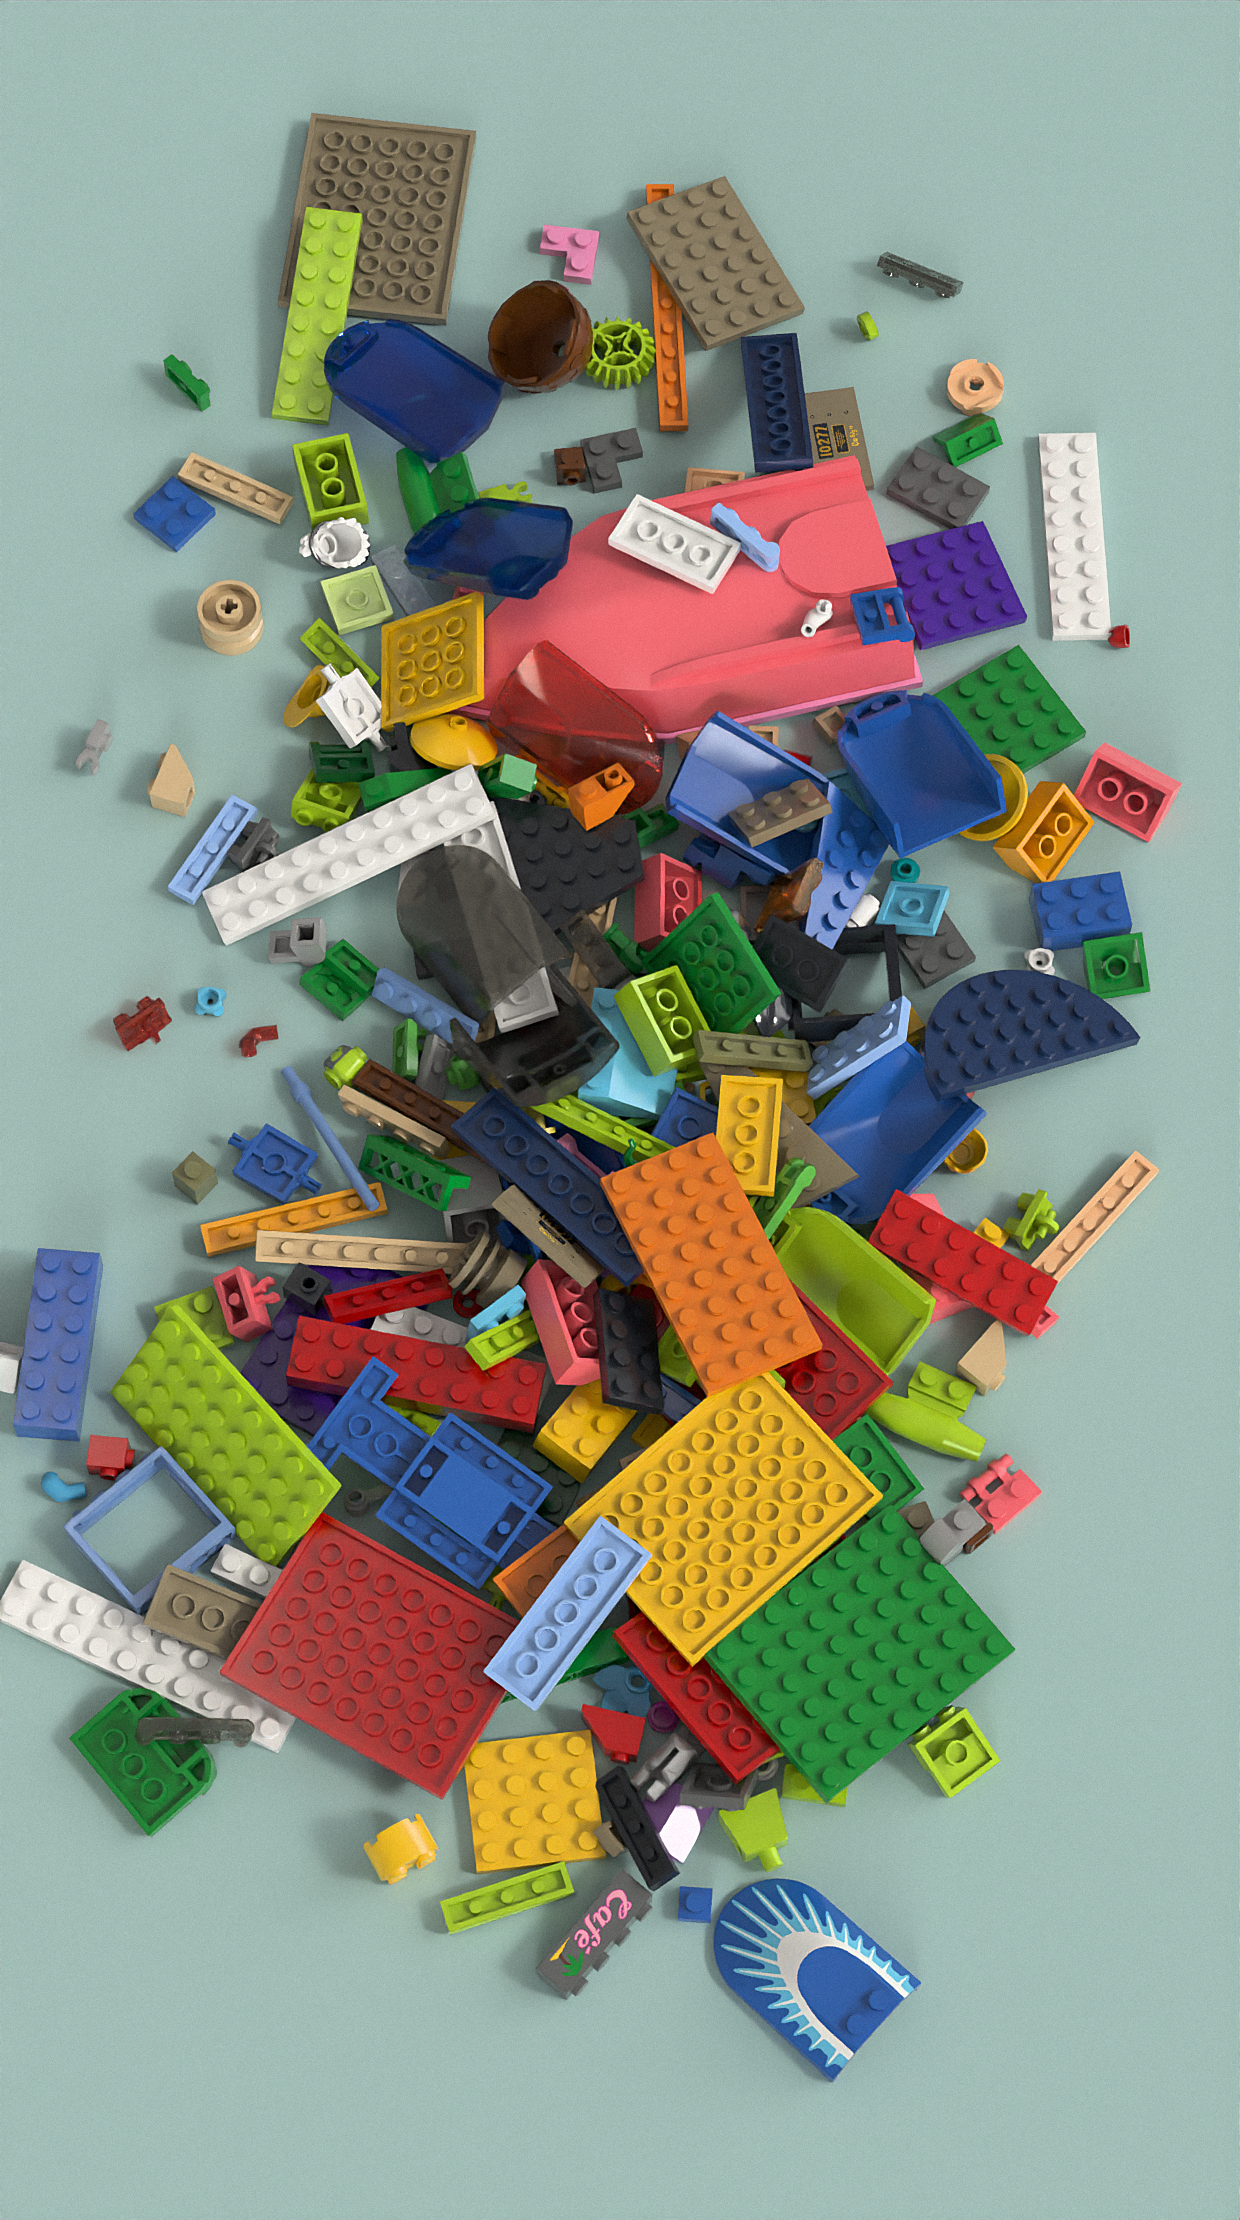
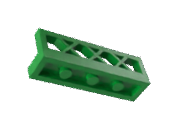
[358,1134,471,1211]

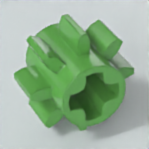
[445,1053,485,1090]

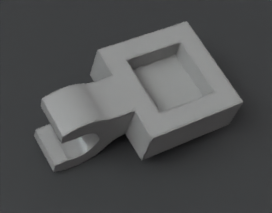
[76,719,113,776]

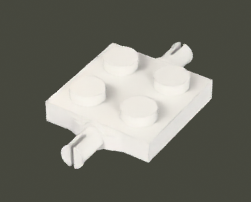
[316,663,388,752]

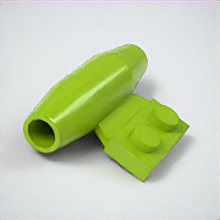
[864,1361,987,1462]

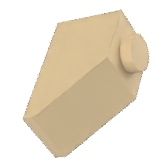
[955,1319,1007,1396]

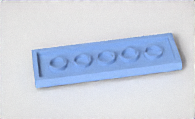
[483,1516,653,1712]

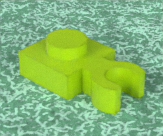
[478,481,533,519]

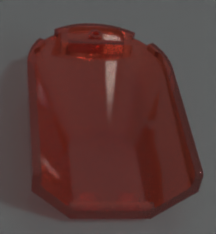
[486,640,663,815]

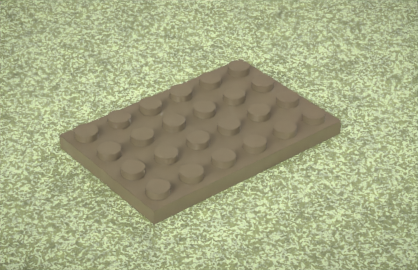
[626,176,805,351]

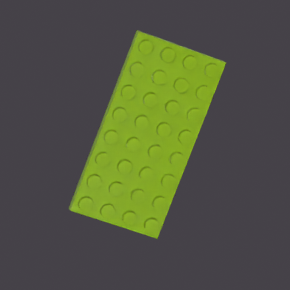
[110,1304,342,1568]

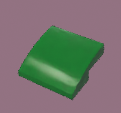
[299,939,380,1021]

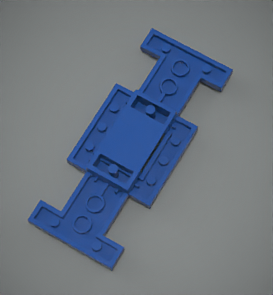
[307,1356,557,1591]

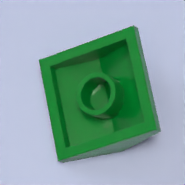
[1082,932,1151,999]

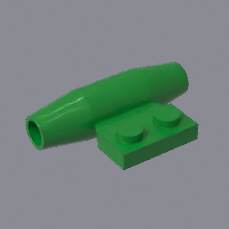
[396,446,481,558]

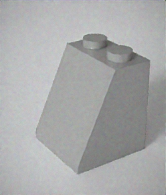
[436,1155,507,1246]

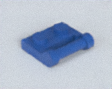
[850,587,915,646]

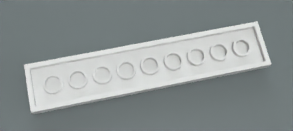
[202,764,497,946]
[0,1560,296,1753]

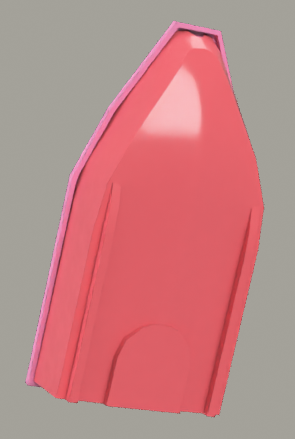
[447,455,923,744]

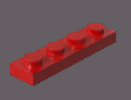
[324,1268,453,1324]

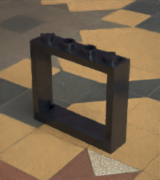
[787,924,902,1042]

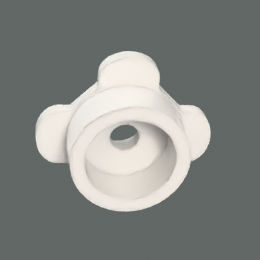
[1024,948,1055,975]

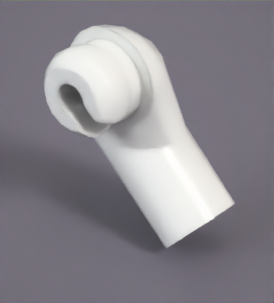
[801,599,833,637]

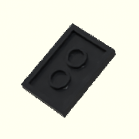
[753,914,850,1013]

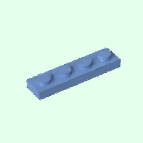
[371,967,480,1053]

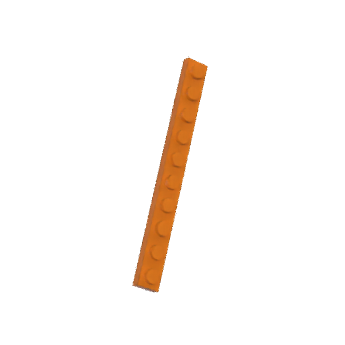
[645,184,689,431]

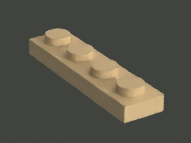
[178,452,294,525]
[338,1085,451,1159]

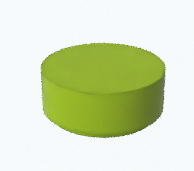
[856,311,879,341]

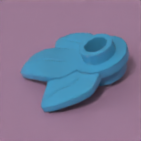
[593,1665,653,1718]

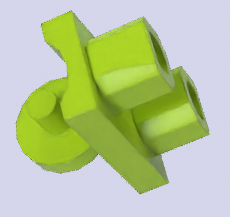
[1003,1189,1059,1252]

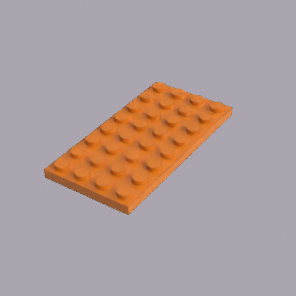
[600,1132,823,1398]

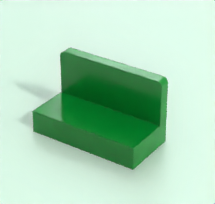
[932,413,1003,467]

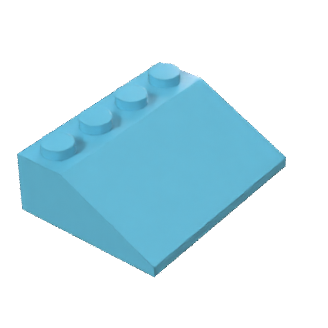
[578,987,678,1120]

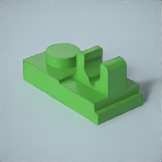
[392,1018,427,1082]

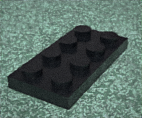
[593,1288,664,1415]

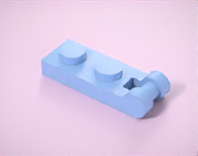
[710,502,780,572]

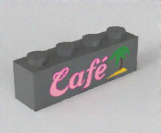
[536,1869,653,2000]

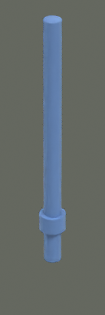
[281,1066,379,1211]

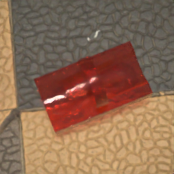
[113,996,172,1052]

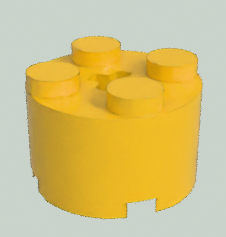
[363,1814,439,1885]

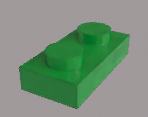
[163,354,211,412]

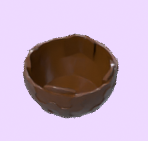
[488,280,593,394]

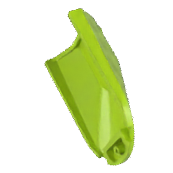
[769,1207,936,1376]

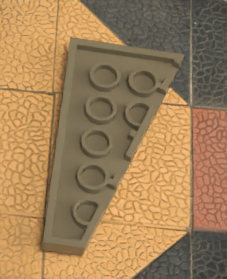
[697,1058,860,1209]

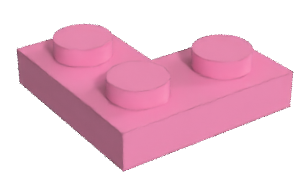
[540,225,599,285]

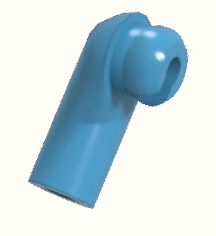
[41,1471,87,1502]

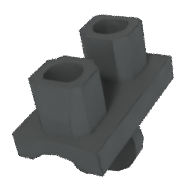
[227,817,280,872]

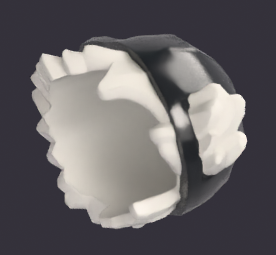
[299,517,370,569]

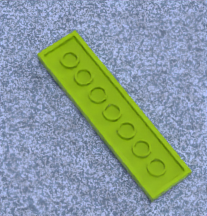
[272,207,363,426]

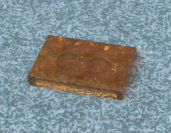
[754,857,825,933]

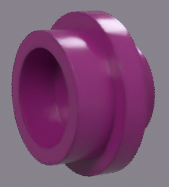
[647,1701,680,1733]

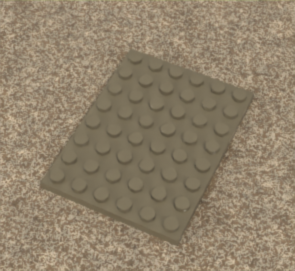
[278,113,476,326]

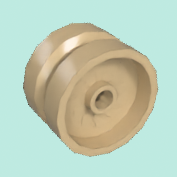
[197,579,264,656]

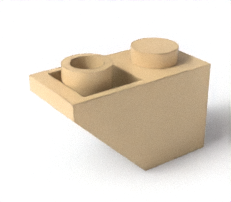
[147,744,196,817]

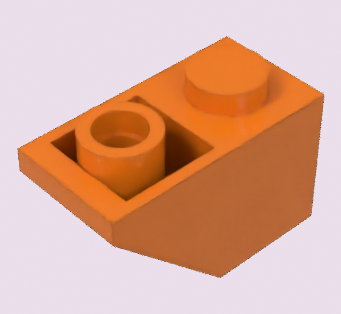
[568,762,635,831]

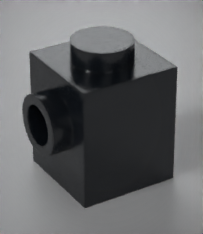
[282,1262,333,1316]

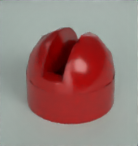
[1108,624,1130,648]

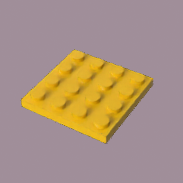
[381,591,484,732]
[464,1729,606,1875]

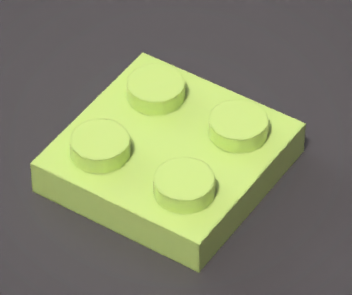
[320,565,394,635]

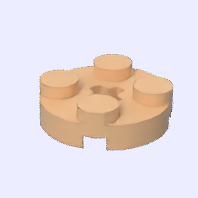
[947,359,1004,416]

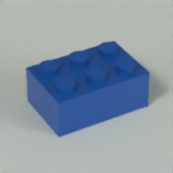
[1029,871,1132,951]

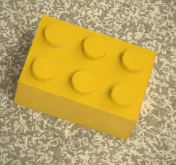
[532,1378,639,1484]

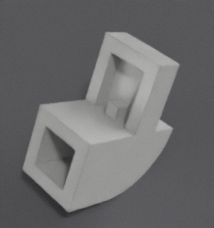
[268,917,327,966]
[919,1499,987,1566]

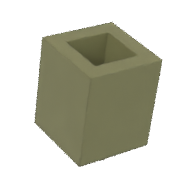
[172,1151,218,1205]

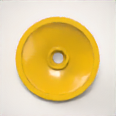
[410,714,498,771]
[959,754,1028,841]

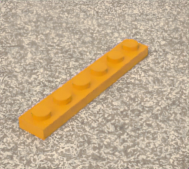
[200,1182,388,1257]

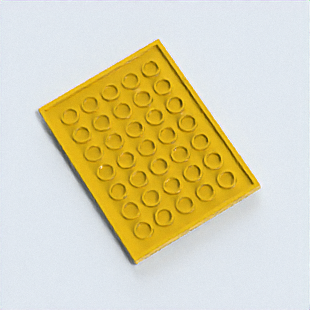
[564,1372,883,1667]

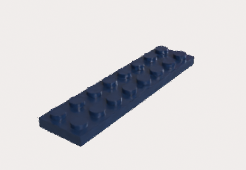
[740,333,813,473]
[451,1086,644,1287]

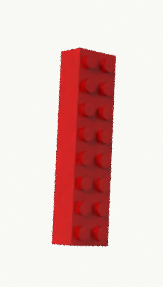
[286,1316,546,1433]

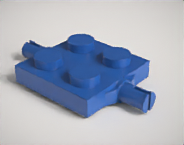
[228,1123,322,1205]

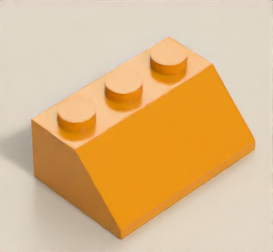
[993,781,1095,884]

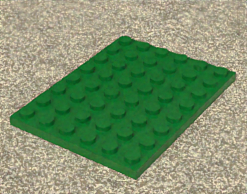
[704,1504,1016,1804]

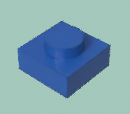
[496,1220,531,1255]
[678,1886,713,1923]

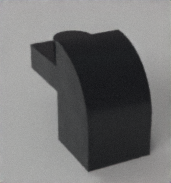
[386,722,438,773]

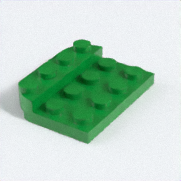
[69,1688,217,1837]

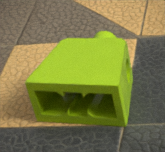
[717,1788,788,1873]

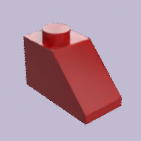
[581,1704,646,1765]

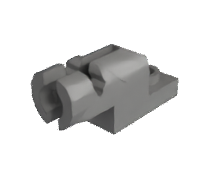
[630,1723,706,1803]

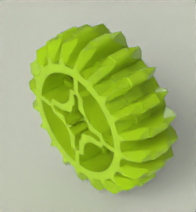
[585,315,656,390]

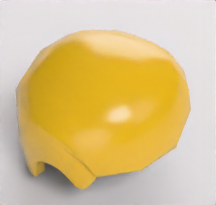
[943,1128,988,1174]

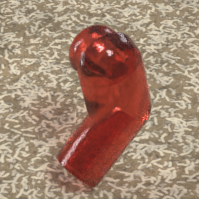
[238,1025,279,1057]

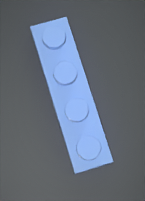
[168,795,258,905]

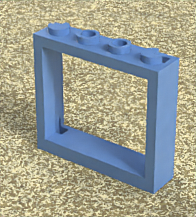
[63,1446,237,1616]

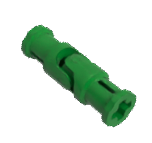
[597,922,649,979]

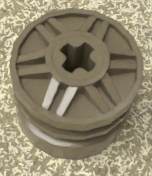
[448,1230,528,1309]

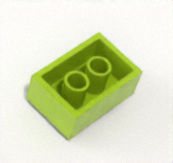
[292,433,369,531]
[613,965,710,1077]

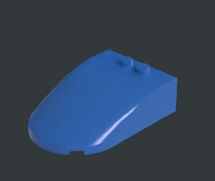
[837,690,1007,858]

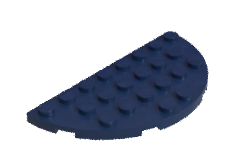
[921,970,1141,1102]

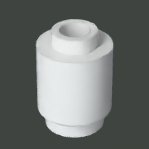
[844,894,880,928]

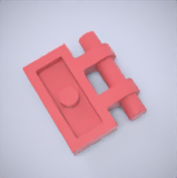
[959,1453,1042,1534]

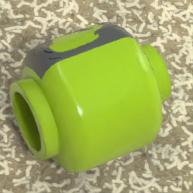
[323,1045,368,1090]

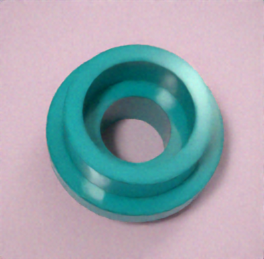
[890,858,920,883]

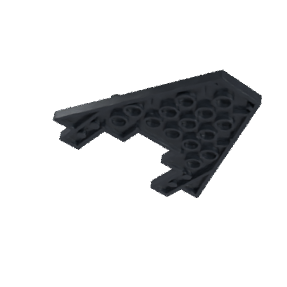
[413,797,645,1000]

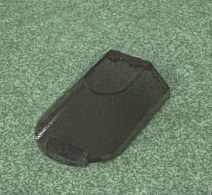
[396,845,573,1033]

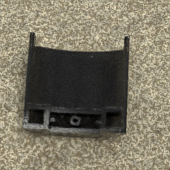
[449,964,620,1107]

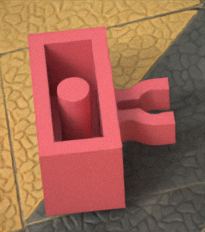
[212,1266,281,1342]

